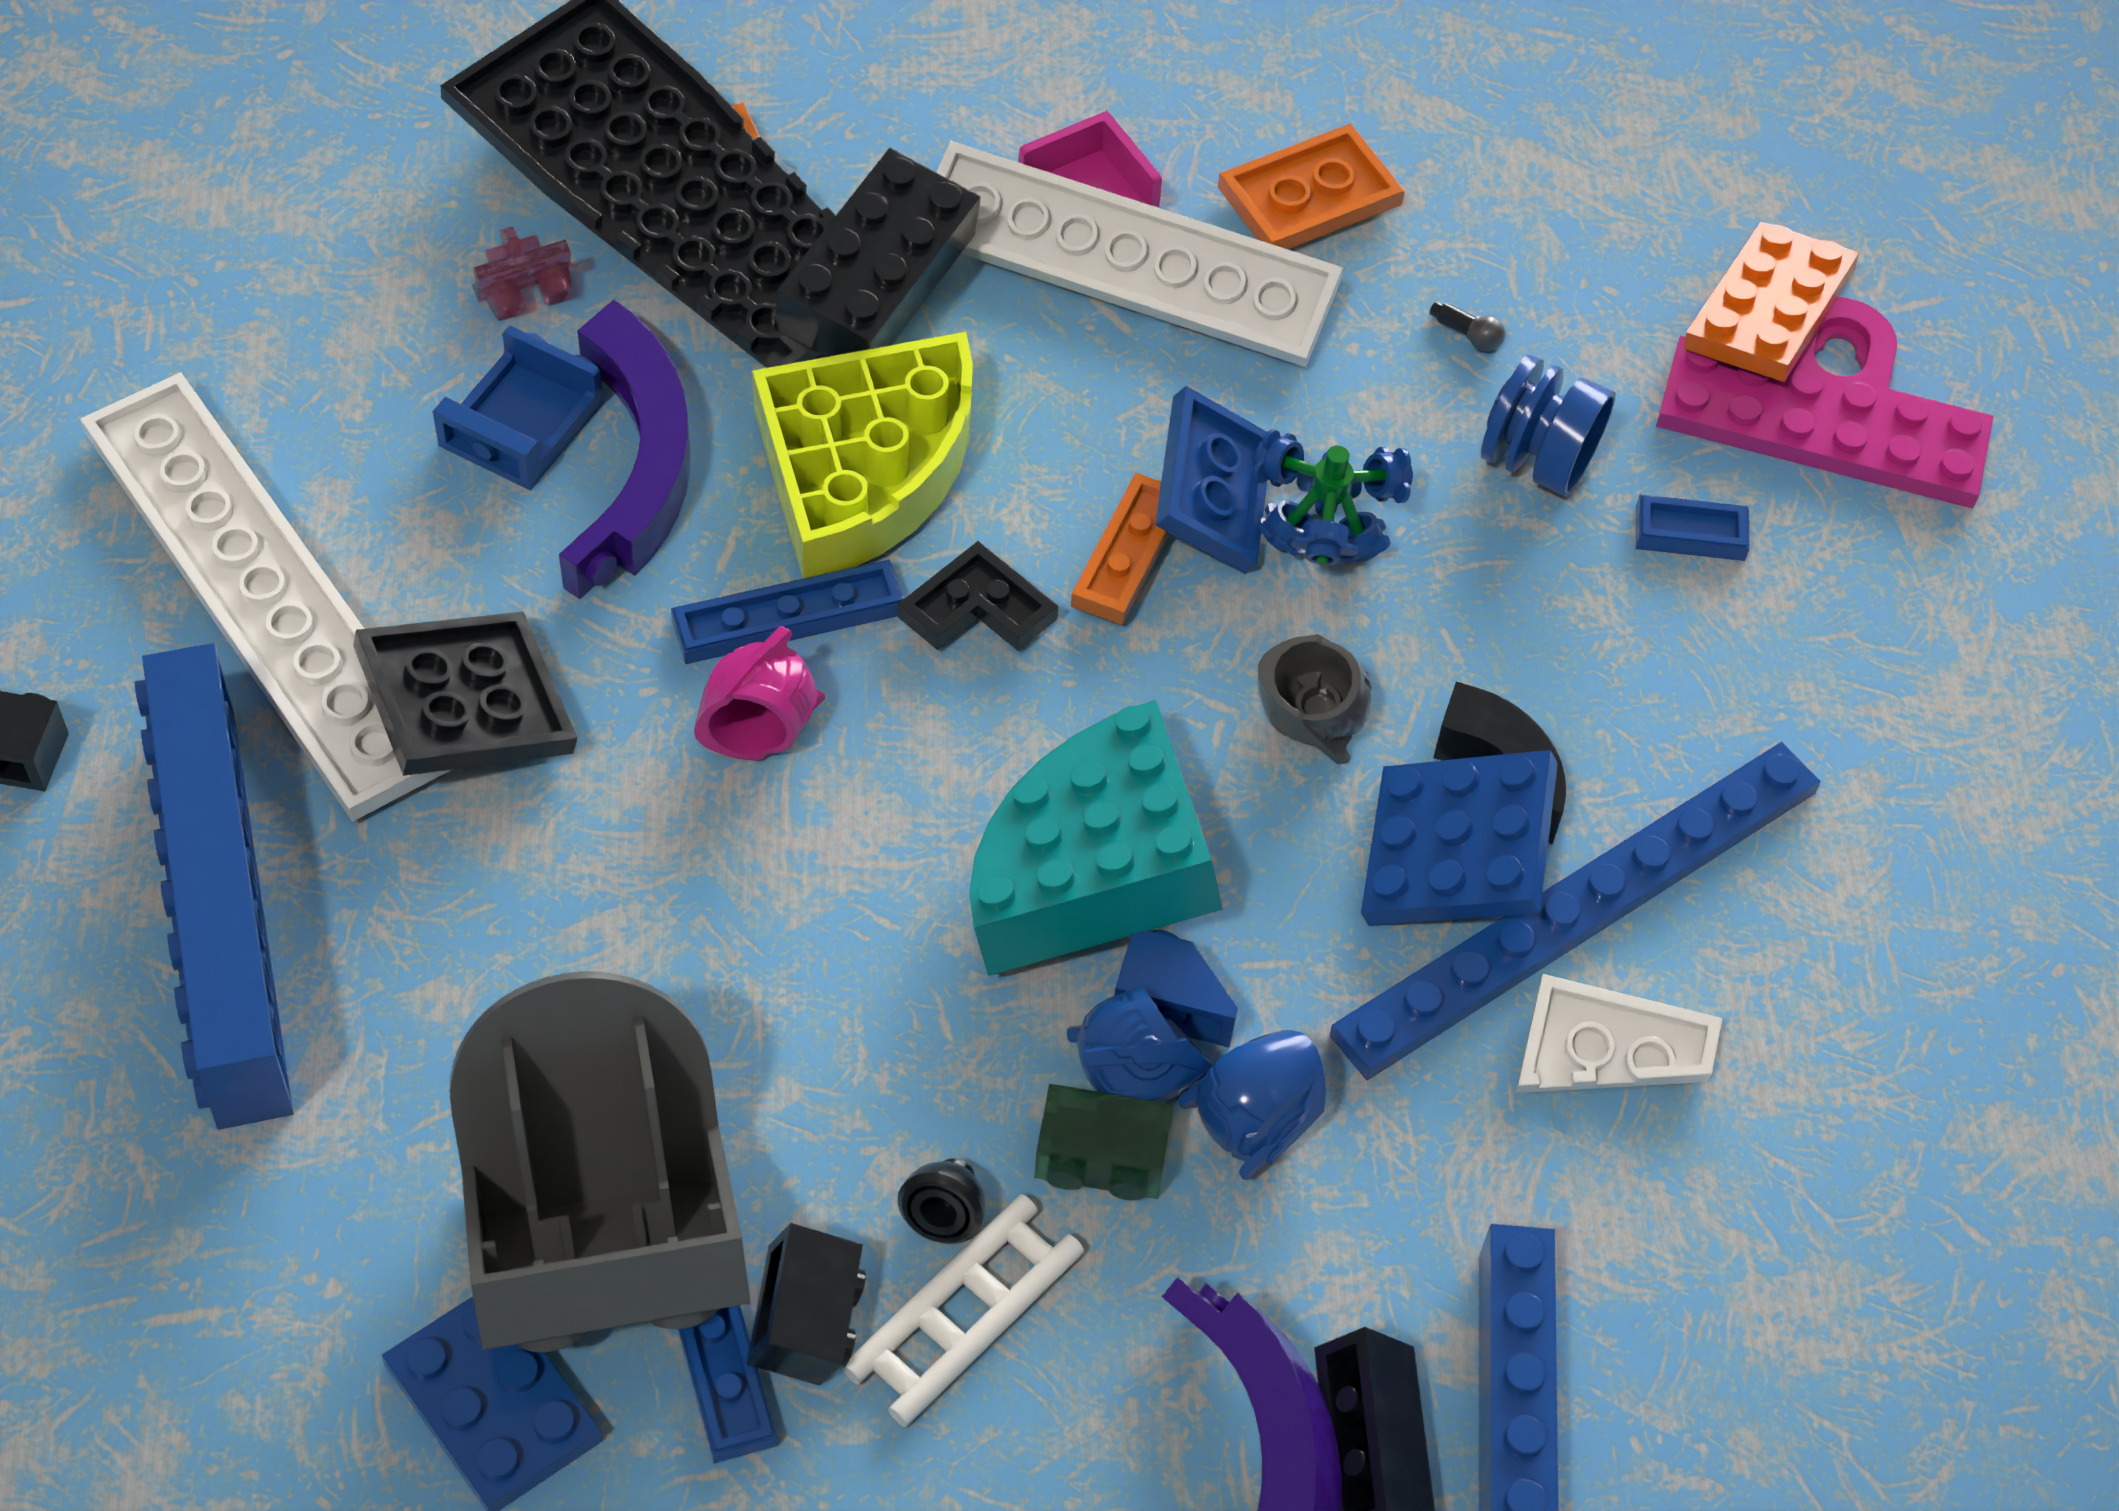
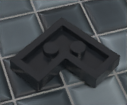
[898,541,1059,651]

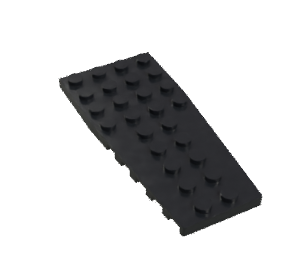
[440,0,836,368]

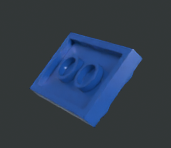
[1155,386,1267,573]
[381,1296,603,1511]

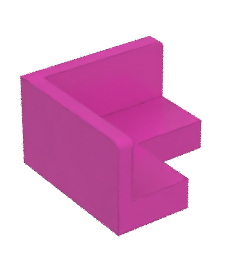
[1018,110,1162,208]

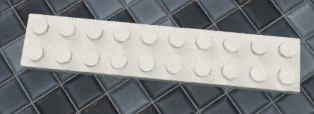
[80,372,450,822]

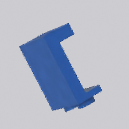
[432,326,603,491]

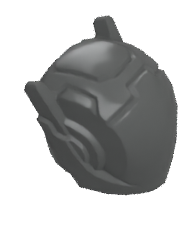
[1258,634,1372,764]

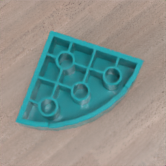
[969,699,1223,976]

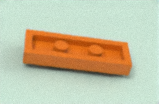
[1071,472,1170,626]

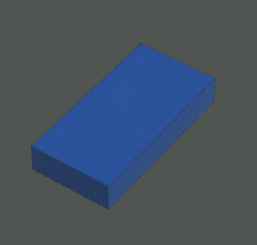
[1636,494,1749,561]

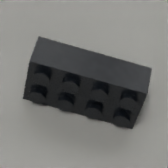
[774,147,981,357]

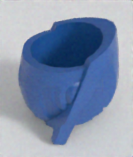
[1067,986,1213,1111]
[1178,1030,1326,1180]

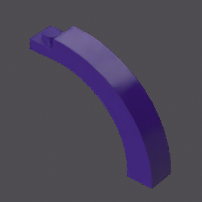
[559,299,690,599]
[1162,1277,1342,1511]

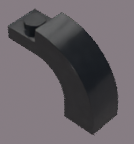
[1433,681,1566,844]

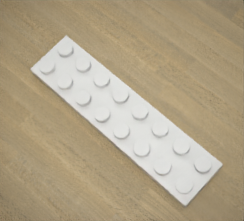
[937,141,1343,367]

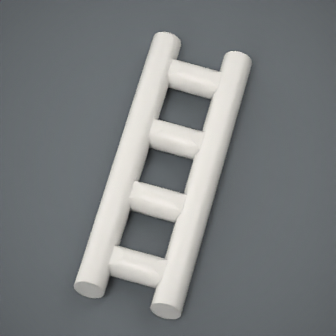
[841,1194,1084,1428]

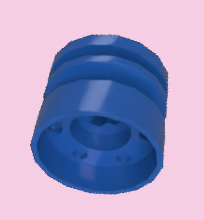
[1481,355,1616,496]

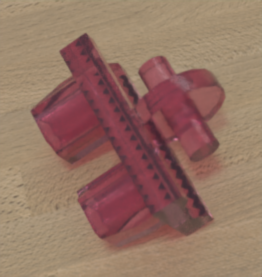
[473,226,572,321]

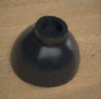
[897,1158,985,1244]

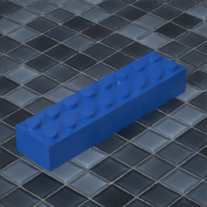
[135,643,294,1130]

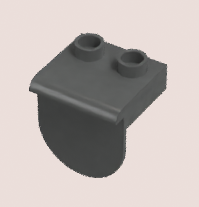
[449,972,750,1352]

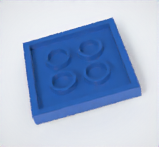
[1361,750,1558,926]

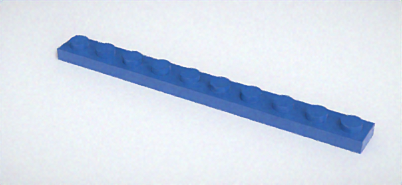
[1329,741,1821,1081]

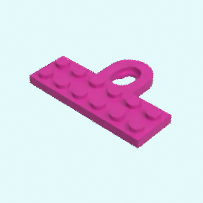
[1656,297,1994,509]

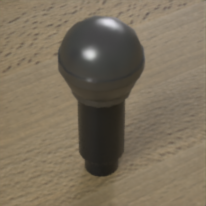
[1429,301,1506,352]

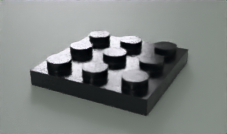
[353,612,577,776]

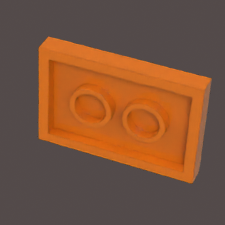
[1218,123,1405,249]

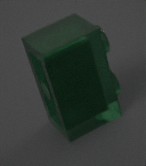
[1034,1083,1173,1201]

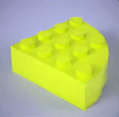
[752,332,973,579]

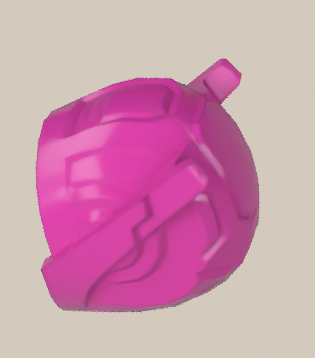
[694,626,825,761]

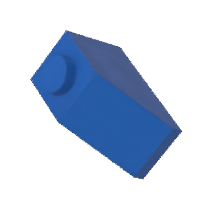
[1114,930,1238,1048]

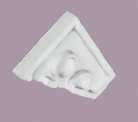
[1515,974,1723,1093]

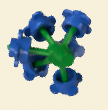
[1253,429,1413,565]

